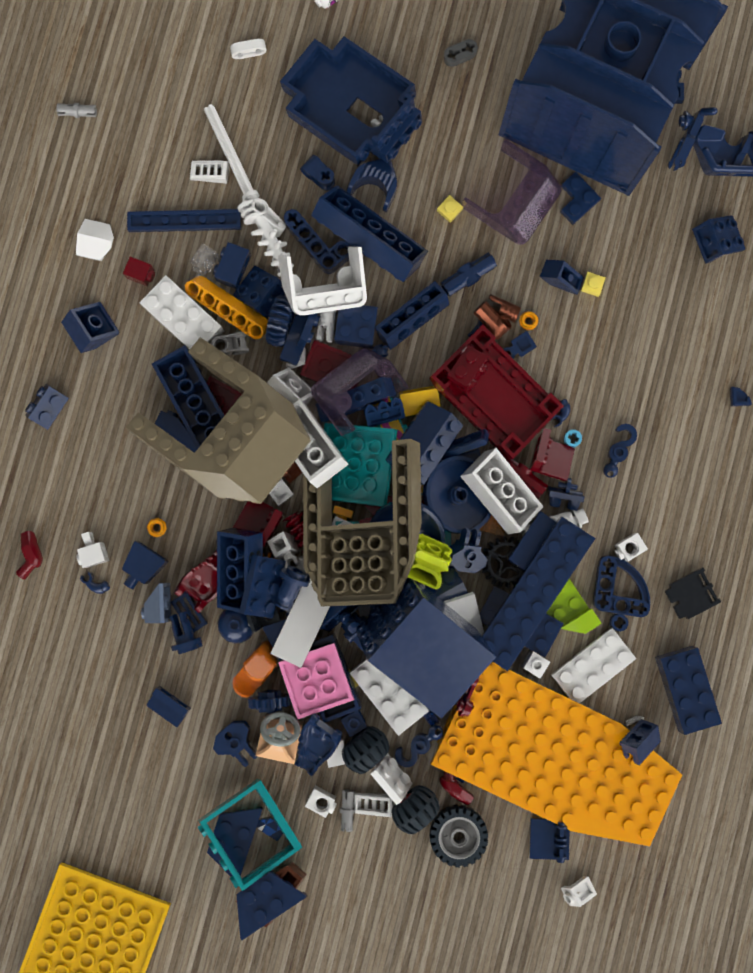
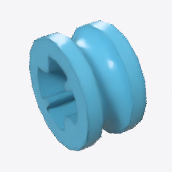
[563,430,582,447]

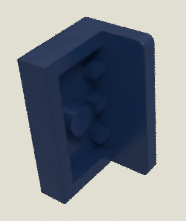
[25,384,69,430]

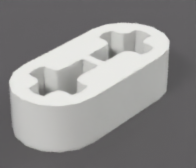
[230,39,266,59]

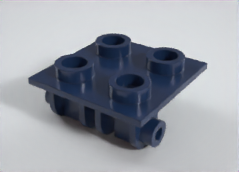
[530,818,570,863]

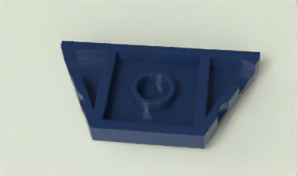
[207,807,263,877]
[236,871,307,940]

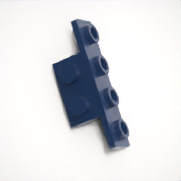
[279,313,320,366]

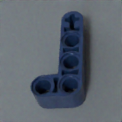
[284,209,350,274]

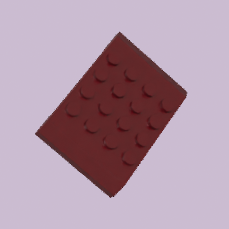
[429,325,564,460]

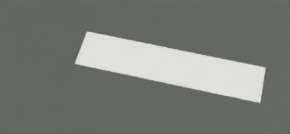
[270,516,353,668]

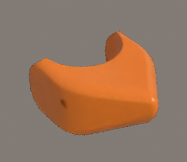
[233,640,277,698]

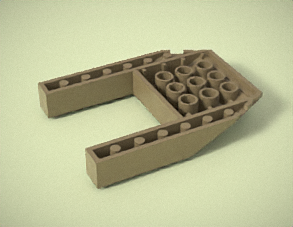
[126,337,311,504]
[303,439,422,607]

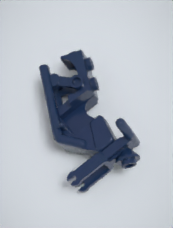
[668,107,753,177]

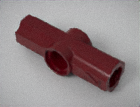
[502,455,548,499]

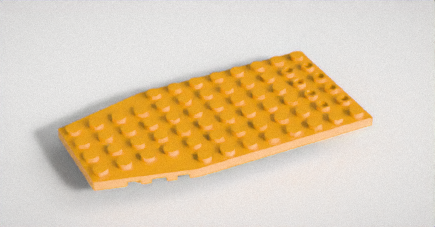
[430,662,682,846]

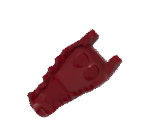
[174,549,217,613]

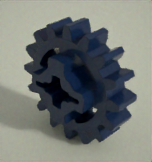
[248,690,291,713]

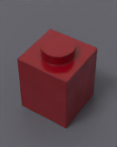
[123,256,155,287]

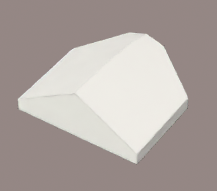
[76,219,114,261]

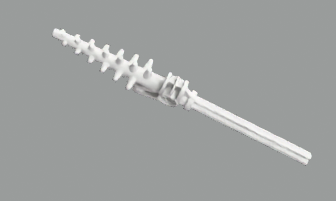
[204,104,296,277]

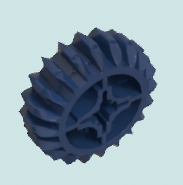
[266,295,295,347]

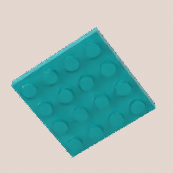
[324,423,398,507]

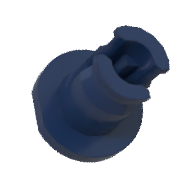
[274,566,310,610]
[168,611,203,654]

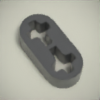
[444,39,478,67]

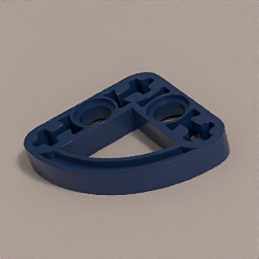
[593,556,650,617]

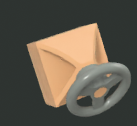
[256,712,304,764]

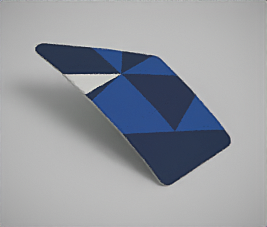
[257,818,283,841]

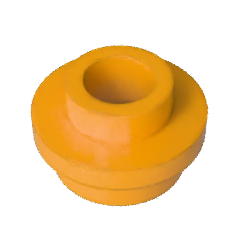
[519,311,538,330]
[147,518,167,537]

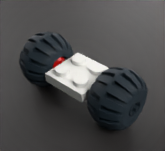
[342,726,440,834]

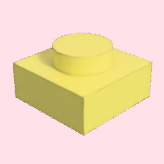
[437,195,463,223]
[581,272,606,297]

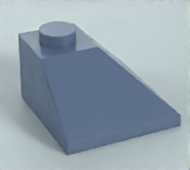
[141,583,171,623]

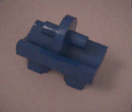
[547,478,585,511]

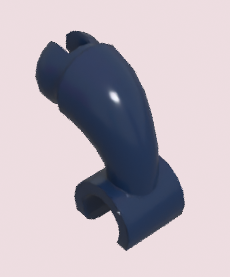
[550,399,571,428]
[80,572,110,594]

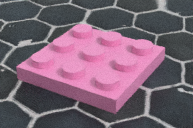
[278,643,354,719]

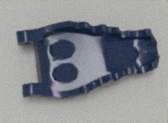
[295,713,342,776]

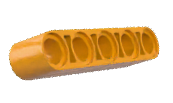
[185,276,268,339]

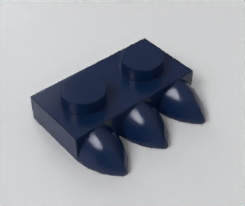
[363,396,405,427]

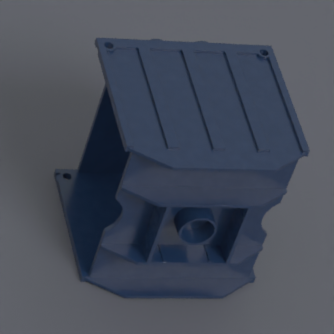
[498,0,728,196]

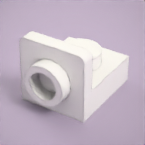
[561,876,597,907]

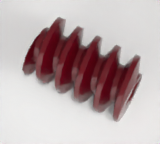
[282,511,303,554]

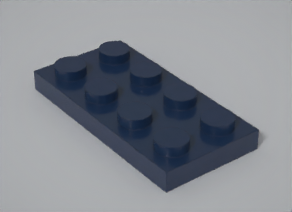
[480,586,564,657]

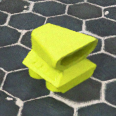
[408,534,452,589]

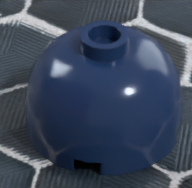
[217,609,254,644]

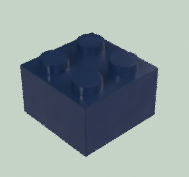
[334,305,378,349]

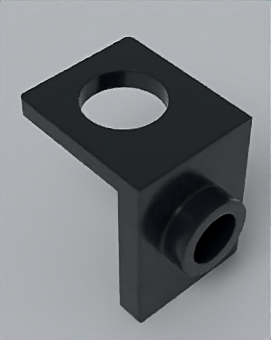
[246,607,281,633]

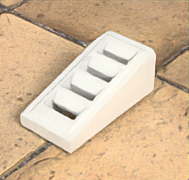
[190,161,229,184]
[354,793,395,817]

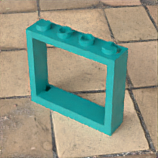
[198,779,302,891]

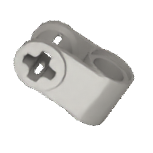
[211,332,249,355]

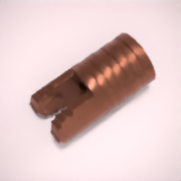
[489,294,522,323]

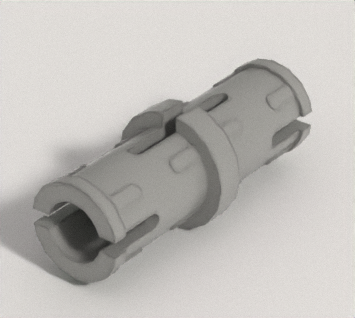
[56,103,97,118]
[340,789,355,832]

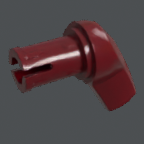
[16,531,43,580]
[440,771,474,805]

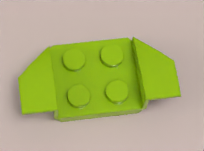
[546,579,602,634]

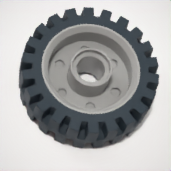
[430,805,488,868]

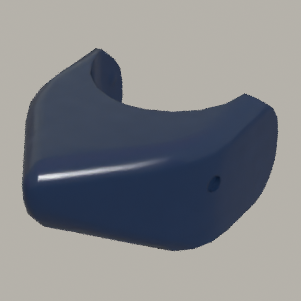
[347,159,397,213]

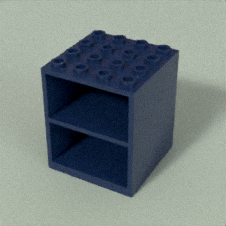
[356,577,496,719]

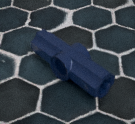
[441,252,497,297]

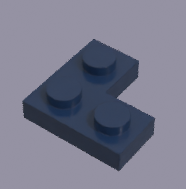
[561,172,602,225]

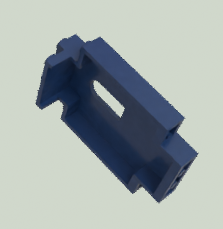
[280,36,422,165]

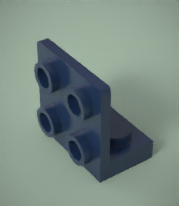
[692,215,745,264]
[233,266,285,319]

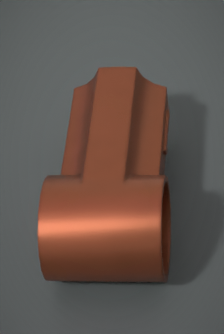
[473,301,512,340]

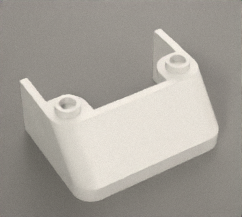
[278,246,367,315]

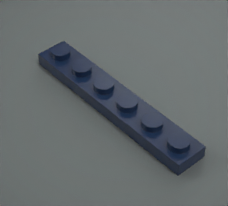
[127,209,241,232]

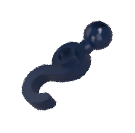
[603,424,637,478]
[395,725,444,767]

